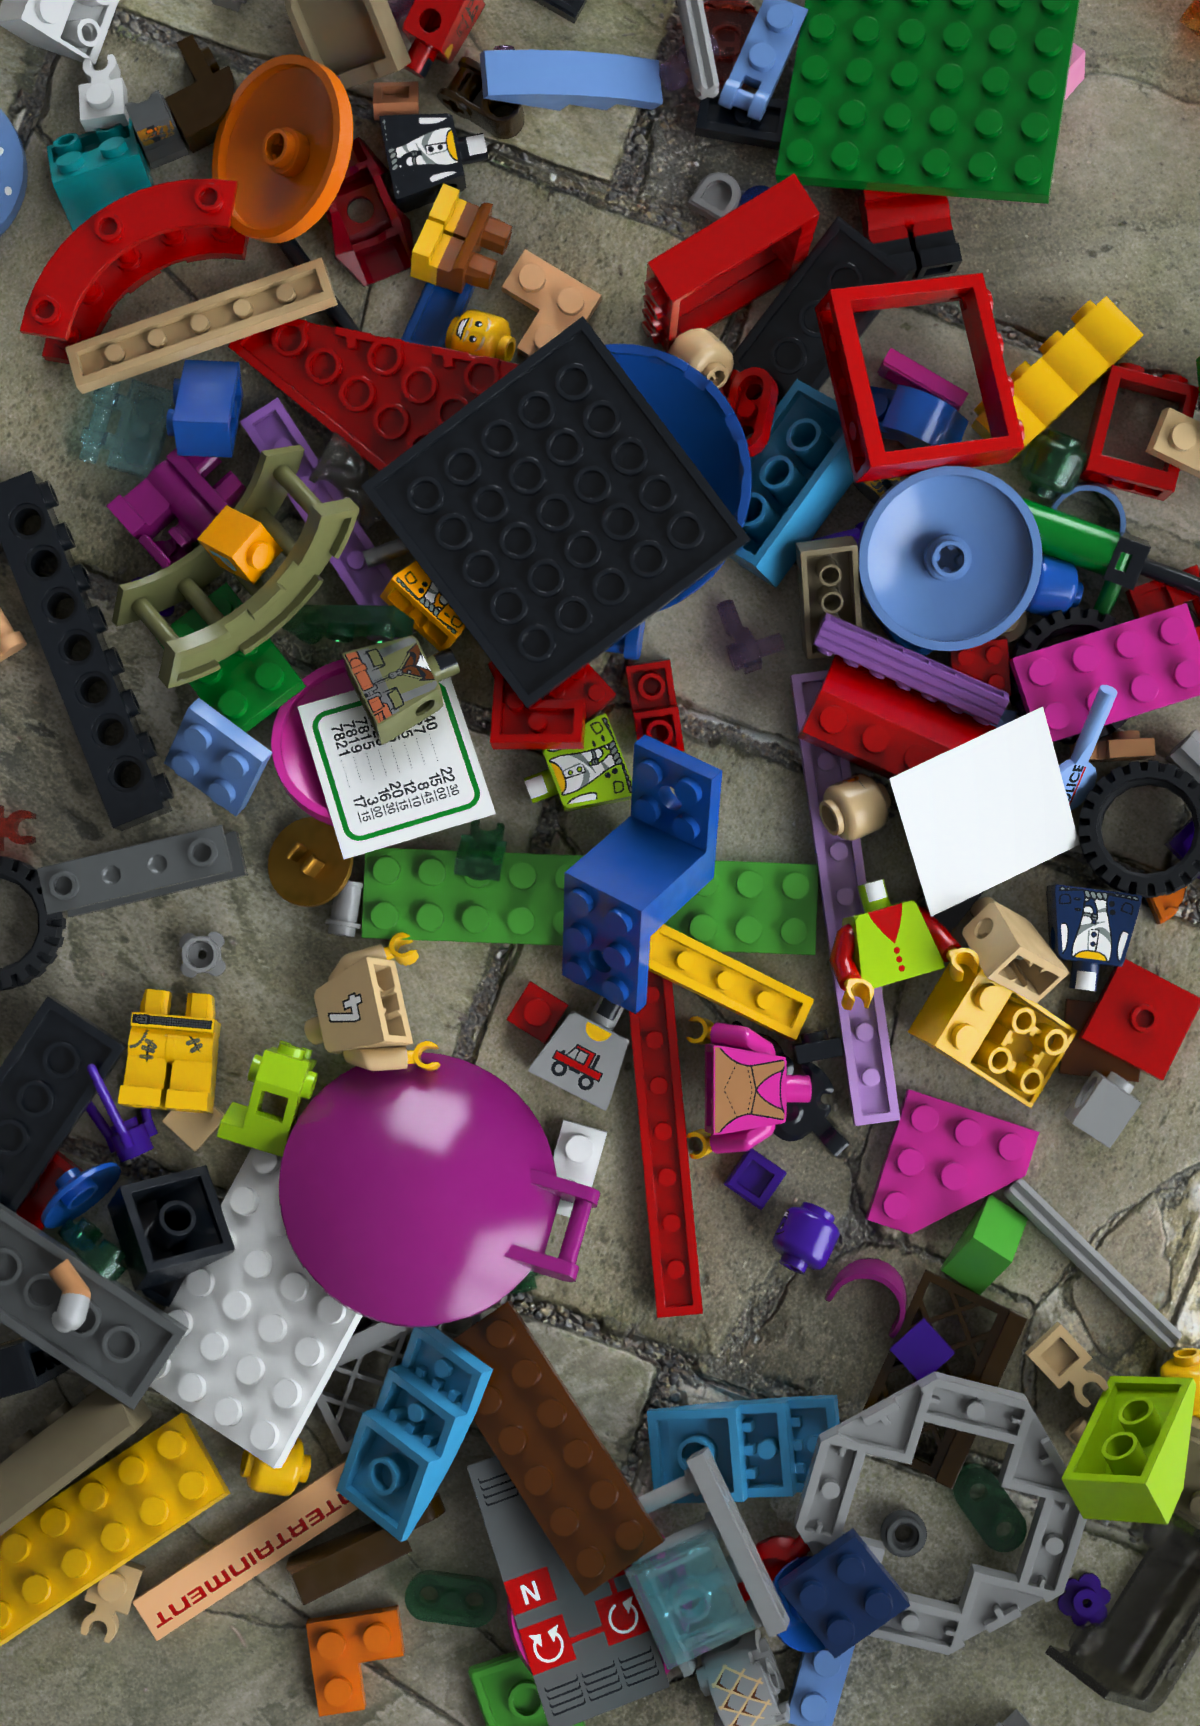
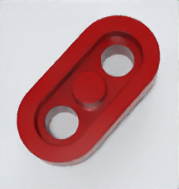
[727,367,779,458]

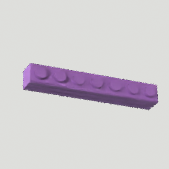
[813,612,1009,726]

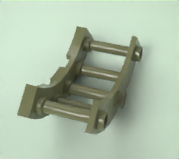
[112,444,360,689]

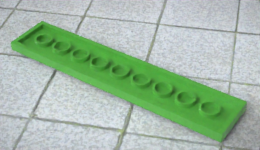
[361,848,818,955]

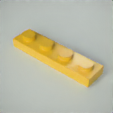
[649,924,814,1041]

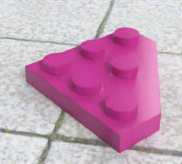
[865,1089,1039,1234]

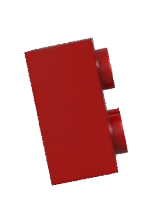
[948,635,1011,695]
[542,664,616,724]

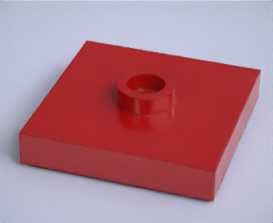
[1079,959,1200,1081]

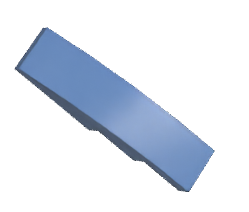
[479,49,663,111]

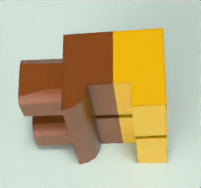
[410,183,513,294]

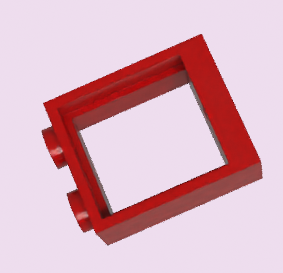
[1077,363,1199,501]

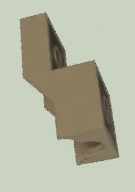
[285,0,412,90]

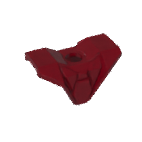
[325,137,414,287]

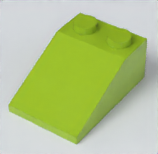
[1061,1376,1196,1525]

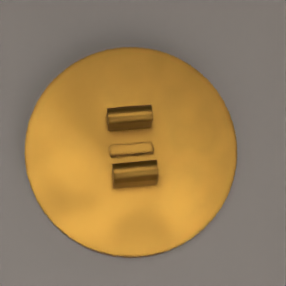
[268,817,353,907]

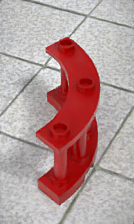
[20,178,249,364]

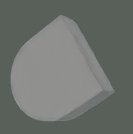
[687,172,741,222]

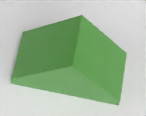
[940,1194,1028,1295]

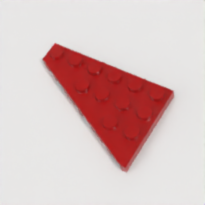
[228,319,519,471]

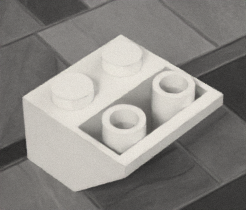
[0,0,119,65]

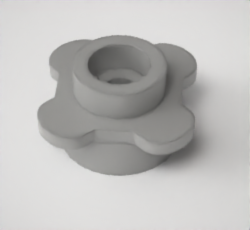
[179,932,226,978]

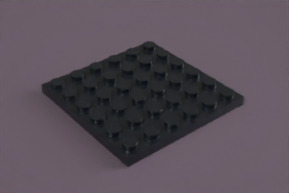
[361,316,751,709]

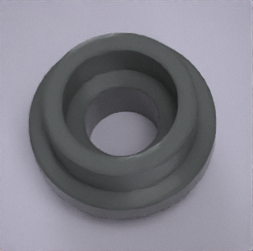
[880,1509,927,1557]

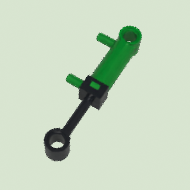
[1021,497,1200,615]

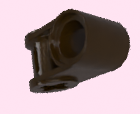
[437,56,524,139]

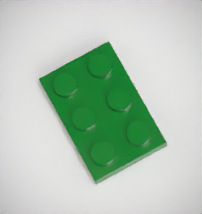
[156,582,307,733]

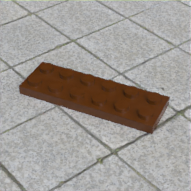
[453,1301,665,1596]

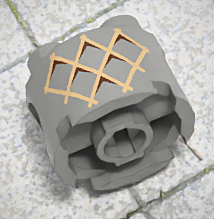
[696,1629,790,1726]

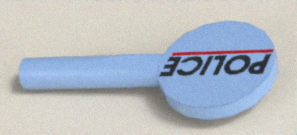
[1059,685,1118,811]

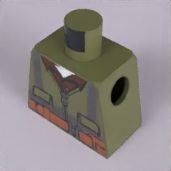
[342,636,460,745]

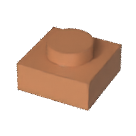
[373,81,419,120]

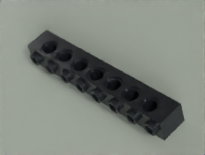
[0,470,174,831]

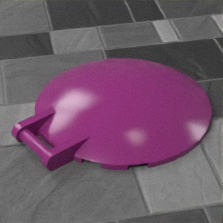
[279,1052,601,1327]

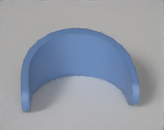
[1050,482,1126,533]

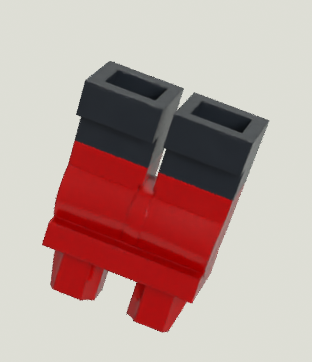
[858,190,962,281]

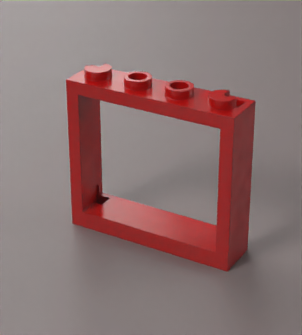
[641,173,820,353]
[815,273,1025,483]

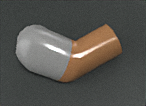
[48,1258,91,1333]

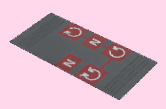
[467,1456,670,1726]

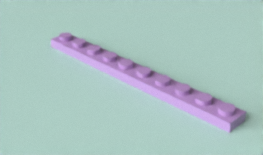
[790,670,900,1126]

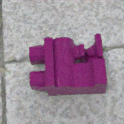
[106,448,247,569]

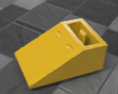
[908,962,1078,1108]

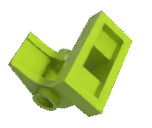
[217,1040,318,1157]

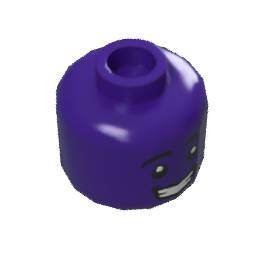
[772,1202,840,1274]

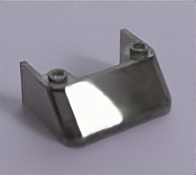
[1045,1508,1200,1713]

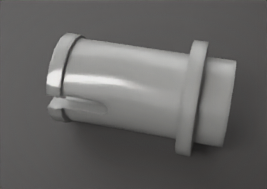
[325,880,364,938]

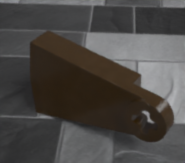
[286,1492,446,1605]

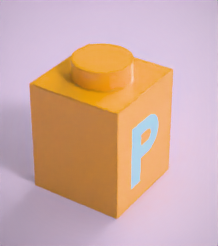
[197,505,283,584]

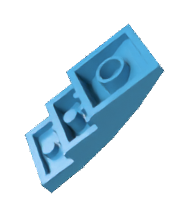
[336,1327,493,1542]
[647,1395,840,1504]

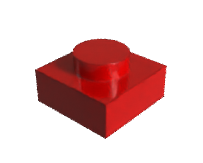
[506,981,569,1044]

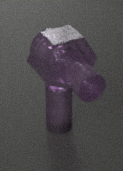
[716,600,785,674]

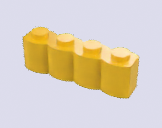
[971,296,1144,464]

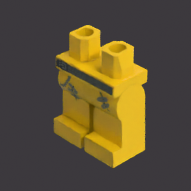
[118,989,221,1114]

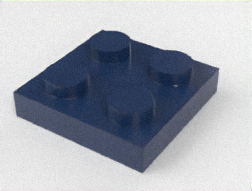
[778,1528,910,1658]

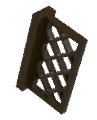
[863,1269,1028,1489]

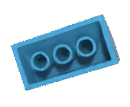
[730,379,854,588]

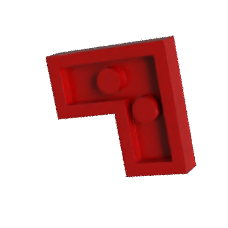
[490,666,586,750]

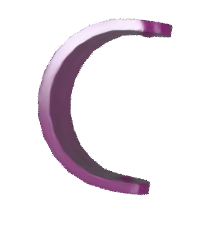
[825,1258,907,1338]

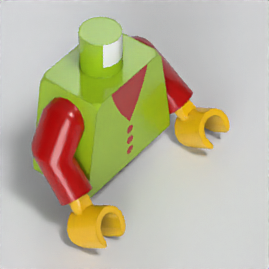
[829,879,979,1010]

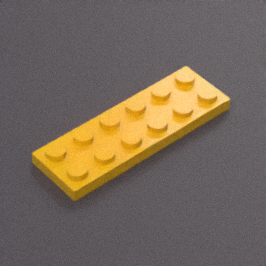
[0,1413,231,1647]

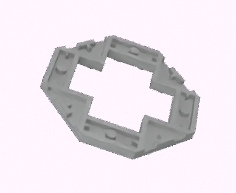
[794,1371,1087,1655]

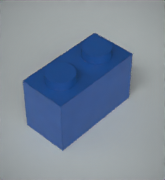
[166,360,243,458]

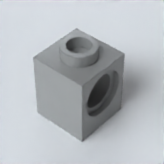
[1064,1070,1141,1148]

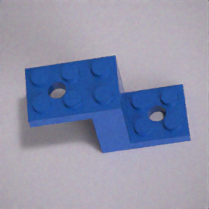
[562,735,722,1014]

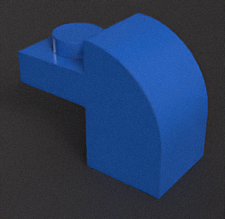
[870,384,969,449]

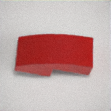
[625,658,685,751]

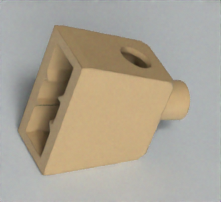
[962,897,1069,1003]

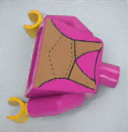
[686,1016,812,1159]

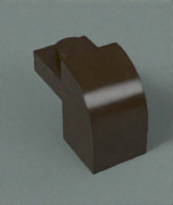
[165,35,238,153]

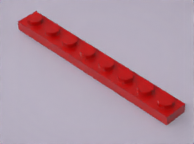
[629,970,703,1318]

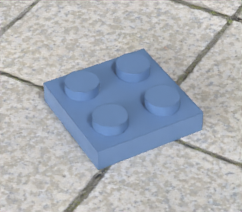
[164,698,272,816]

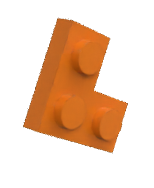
[306,1605,405,1717]

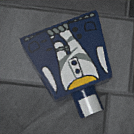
[1046,884,1142,992]

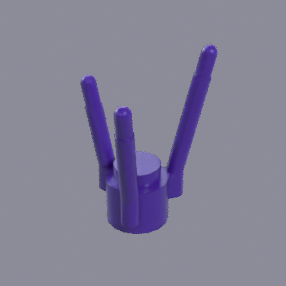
[86,1064,158,1163]

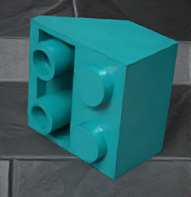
[47,118,155,232]

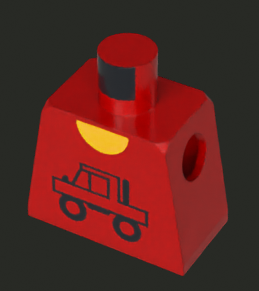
[402,0,486,79]

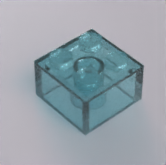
[624,1529,756,1670]

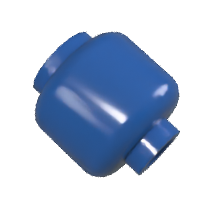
[1025,555,1084,617]

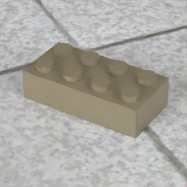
[795,536,862,659]

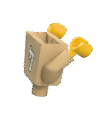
[304,932,441,1071]

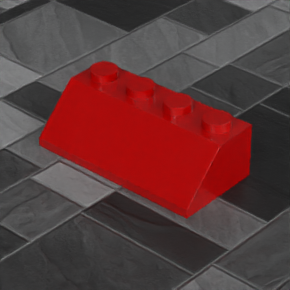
[797,654,996,779]

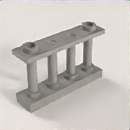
[632,1446,790,1678]

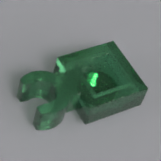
[454,819,507,881]

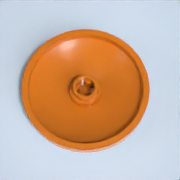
[212,54,353,243]

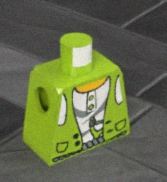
[523,713,632,812]

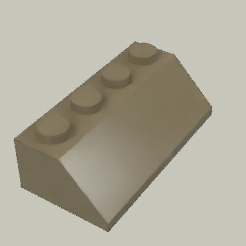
[0,1383,154,1536]

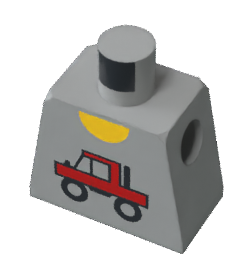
[528,996,629,1111]

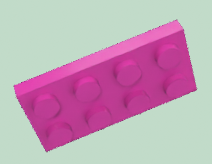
[1009,603,1200,742]

